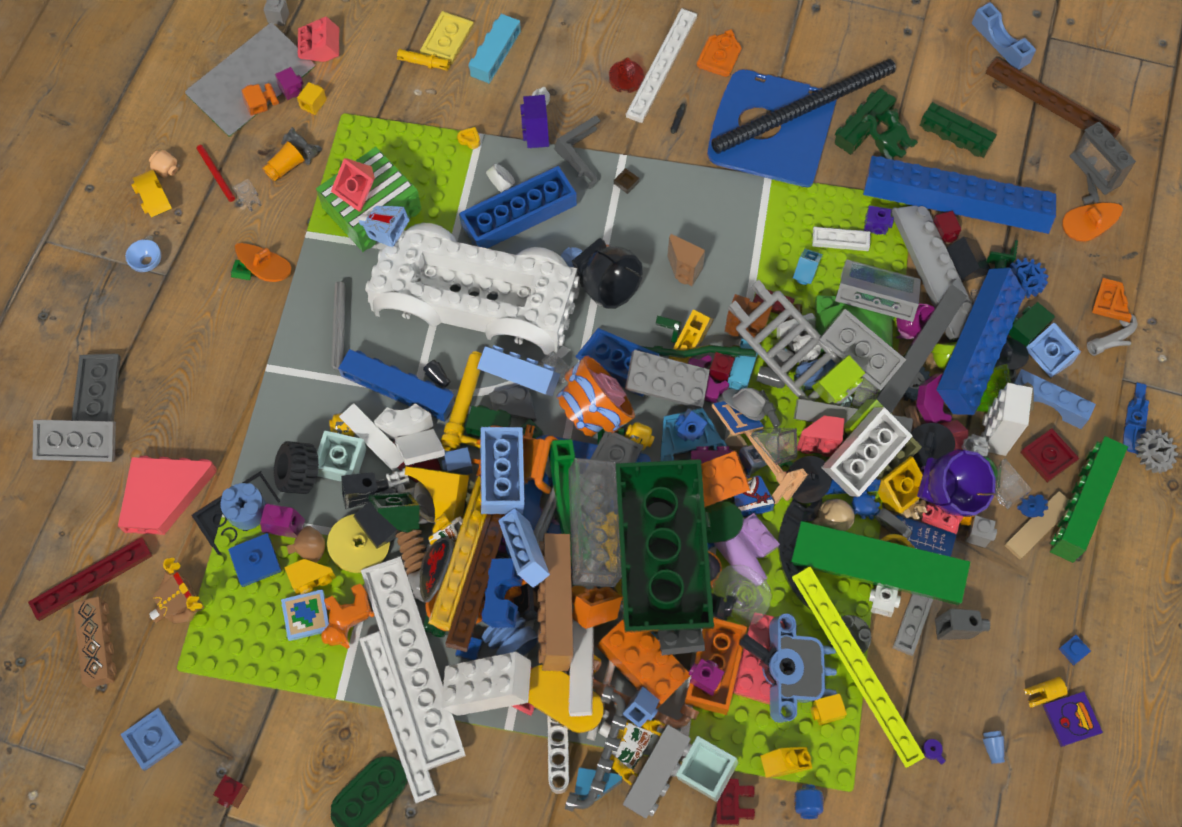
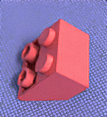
[298,16,339,62]
[796,416,844,457]

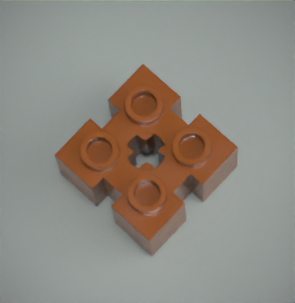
[725,294,772,343]

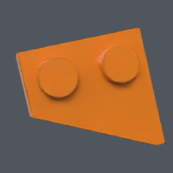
[1092,278,1132,323]

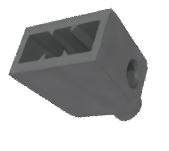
[935,609,990,640]

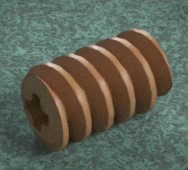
[396,529,426,575]

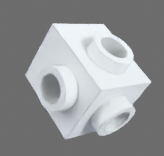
[869,586,901,617]

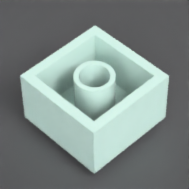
[317,430,367,481]

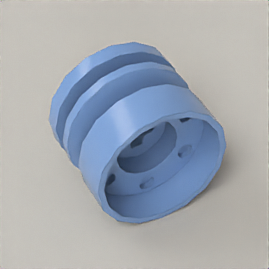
[482,612,538,656]

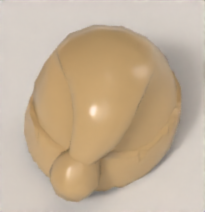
[812,499,855,531]

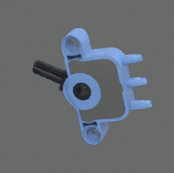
[739,613,837,723]

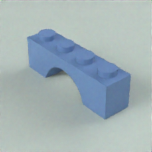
[971,2,1036,70]
[1013,369,1096,429]

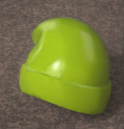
[931,342,957,371]

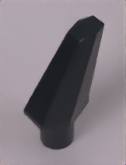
[801,498,822,522]

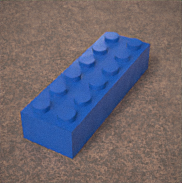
[459,166,577,249]

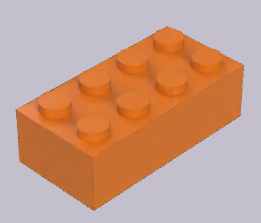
[701,451,751,507]
[684,618,747,715]
[596,620,691,709]

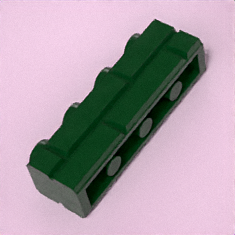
[834,88,896,155]
[919,102,997,158]

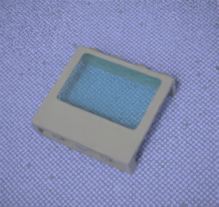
[835,259,921,322]

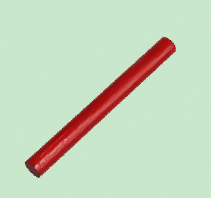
[196,145,235,202]

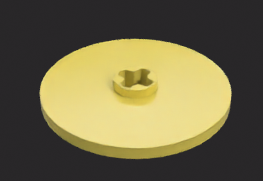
[327,514,390,573]

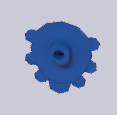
[852,490,880,520]
[1017,495,1048,518]

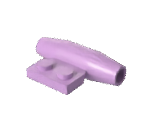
[714,513,780,588]

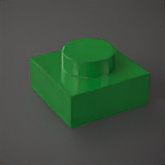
[231,260,253,280]

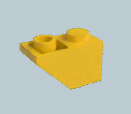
[284,559,336,595]
[760,747,813,778]

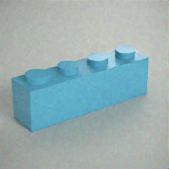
[469,14,521,84]

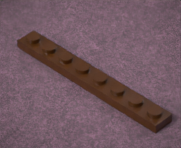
[986,57,1121,138]
[446,514,506,652]

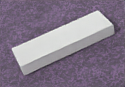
[812,227,870,251]

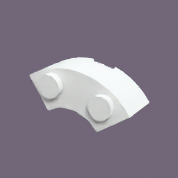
[374,403,434,439]

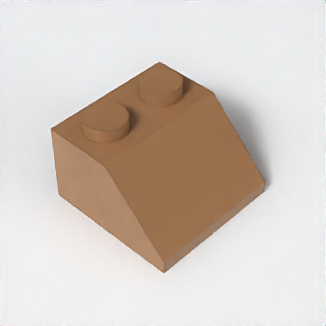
[668,234,705,286]

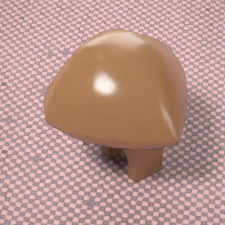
[287,526,325,563]

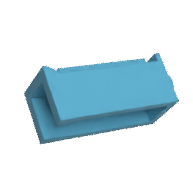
[728,339,758,391]

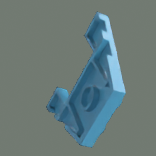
[660,408,727,461]

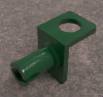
[986,240,1018,269]

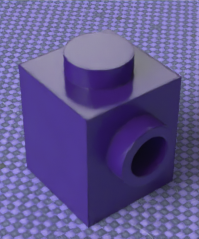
[864,206,894,235]

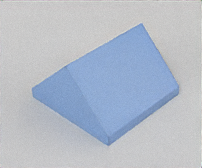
[1026,322,1081,378]

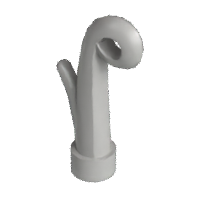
[1087,314,1138,356]

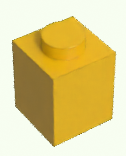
[297,82,327,115]
[811,694,847,725]

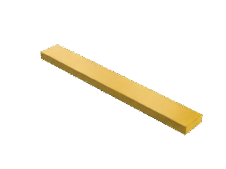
[428,476,487,631]

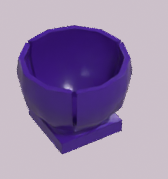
[917,449,996,517]

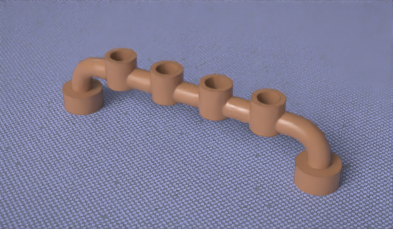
[593,659,699,729]

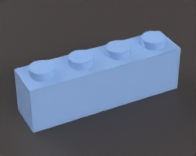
[477,345,561,396]
[498,508,550,587]

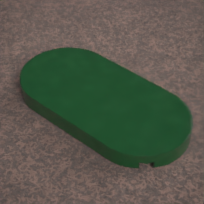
[330,756,408,827]

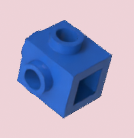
[674,408,708,442]

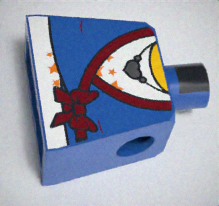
[732,468,774,518]

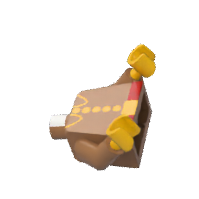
[149,558,205,624]

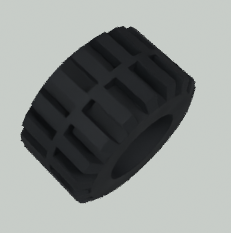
[274,441,319,494]

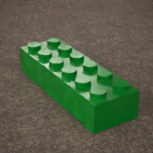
[1049,436,1128,563]

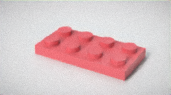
[733,611,785,705]

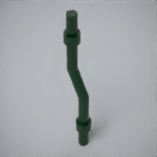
[642,345,756,358]

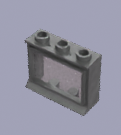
[1070,122,1136,195]

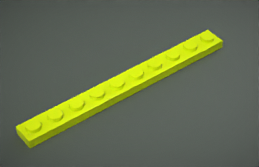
[792,567,925,768]

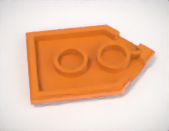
[696,29,742,77]

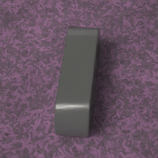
[875,508,913,539]

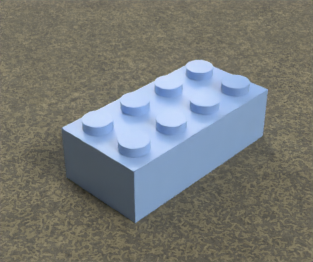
[480,427,524,514]

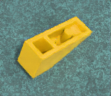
[668,309,714,364]

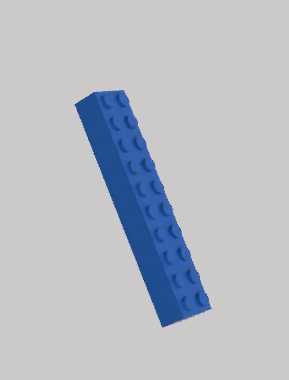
[863,156,1056,234]

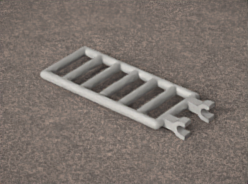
[727,279,863,406]

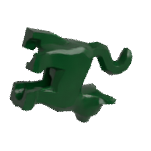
[861,108,918,160]

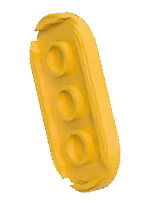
[528,665,603,733]

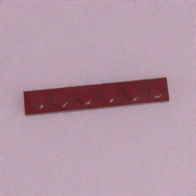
[28,537,153,621]

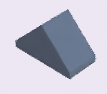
[738,445,770,475]

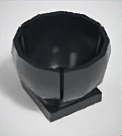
[572,238,643,309]

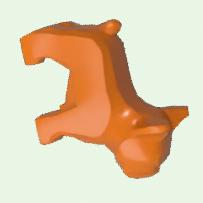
[321,583,375,649]

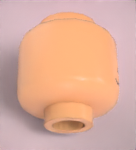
[149,150,178,178]

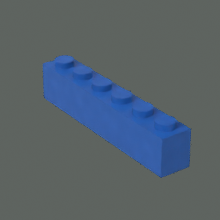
[338,349,455,422]

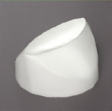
[486,164,515,193]

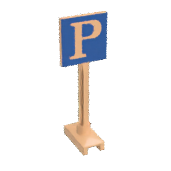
[712,401,808,504]

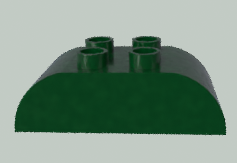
[616,459,714,633]

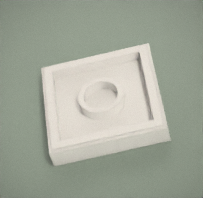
[395,429,445,465]

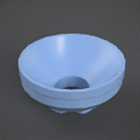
[125,239,161,272]

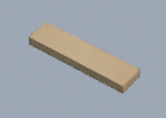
[1004,491,1068,560]

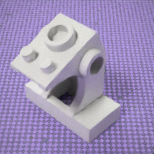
[777,313,822,365]

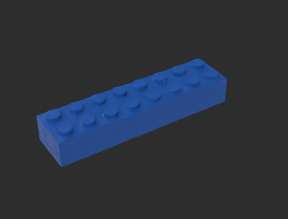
[936,268,1025,415]

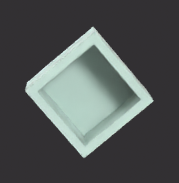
[676,736,738,802]

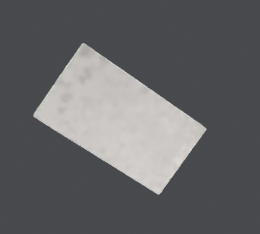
[185,23,315,137]

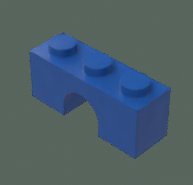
[482,558,522,628]

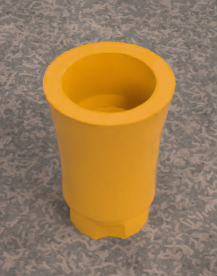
[262,141,305,182]

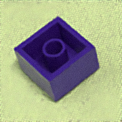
[520,95,549,148]

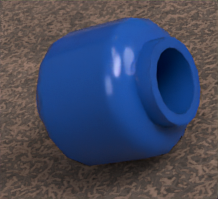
[794,784,824,819]

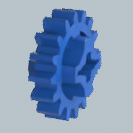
[1009,258,1049,298]

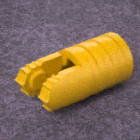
[1024,677,1067,708]

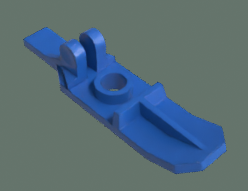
[1123,383,1149,454]

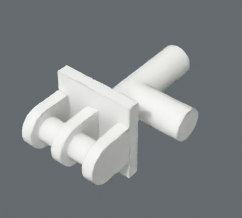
[386,468,414,496]

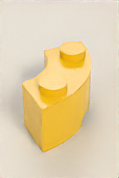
[131,169,172,217]

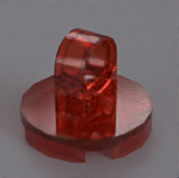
[609,57,644,93]

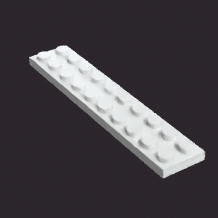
[361,556,466,771]

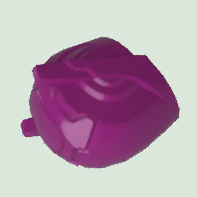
[895,303,935,339]

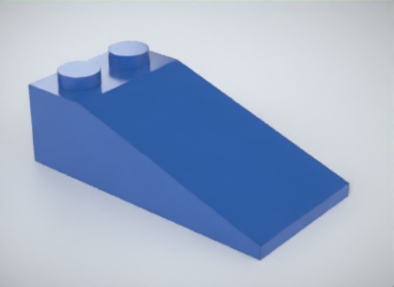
[576,328,659,397]

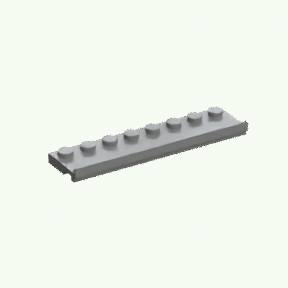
[891,206,973,342]

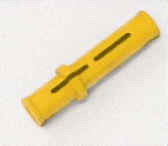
[397,49,450,71]

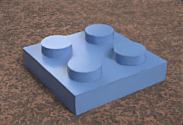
[120,708,182,771]

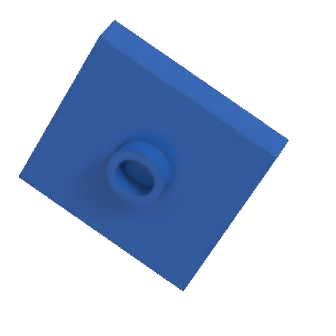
[228,533,282,587]

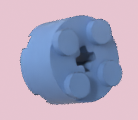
[221,483,267,530]

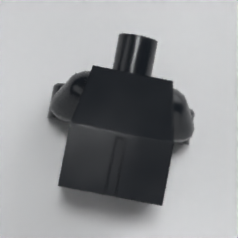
[712,593,737,621]

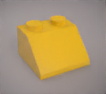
[878,456,923,514]

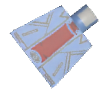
[359,206,409,247]

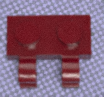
[717,779,755,826]

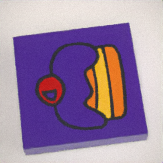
[1043,692,1103,747]

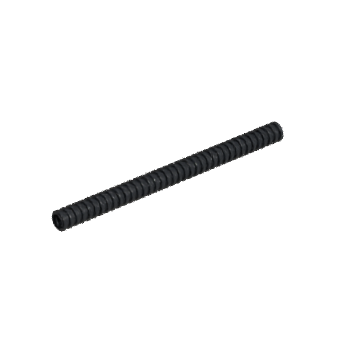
[711,58,896,154]

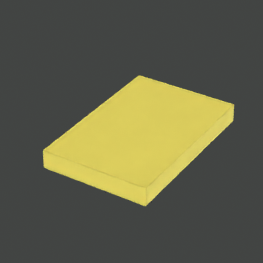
[420,11,474,65]

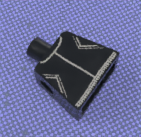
[341,472,389,509]

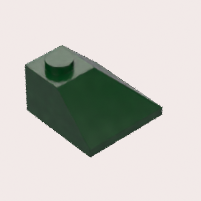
[368,492,420,532]

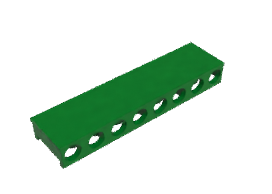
[792,521,971,605]

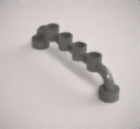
[565,684,628,812]

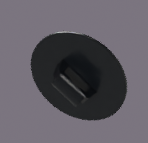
[995,337,1029,370]
[910,423,955,466]
[787,456,832,503]

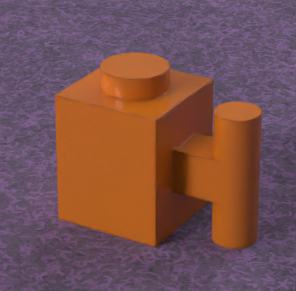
[241,83,279,116]

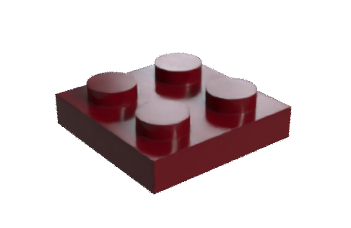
[1020,429,1080,483]

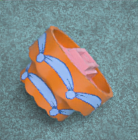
[556,356,635,437]

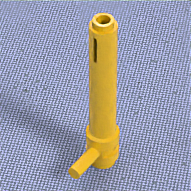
[440,351,482,451]

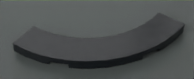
[778,499,812,611]

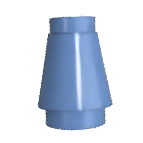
[982,730,1005,764]

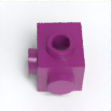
[275,67,304,100]
[689,659,725,696]

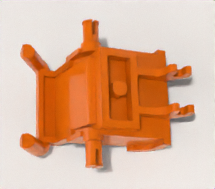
[471,425,558,494]

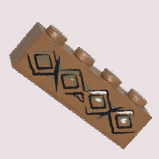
[73,596,116,688]

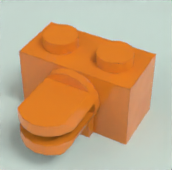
[571,585,622,629]

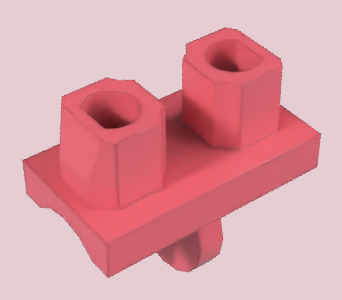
[921,503,964,534]

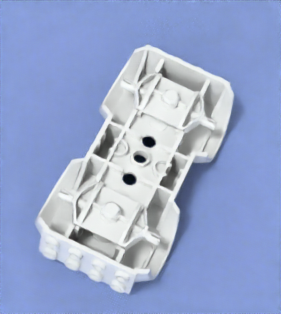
[365,223,580,355]

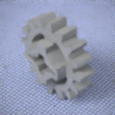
[1135,429,1178,473]

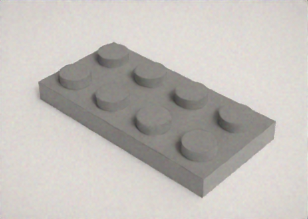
[818,309,906,391]
[625,350,709,409]
[33,420,116,462]

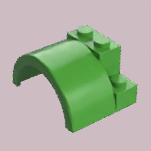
[815,292,894,355]

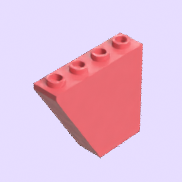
[118,456,217,535]

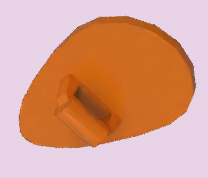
[1062,203,1123,242]
[235,243,291,282]

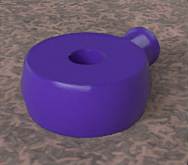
[922,739,946,765]

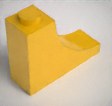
[404,467,469,522]

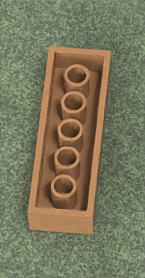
[537,533,573,671]

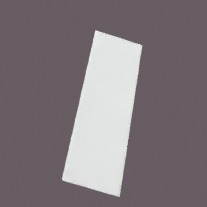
[339,403,403,471]

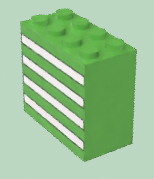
[316,147,422,252]

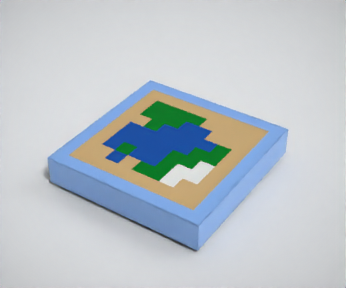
[281,589,329,641]

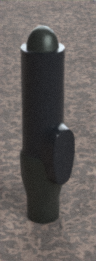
[670,103,686,134]

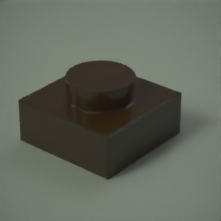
[613,168,640,194]

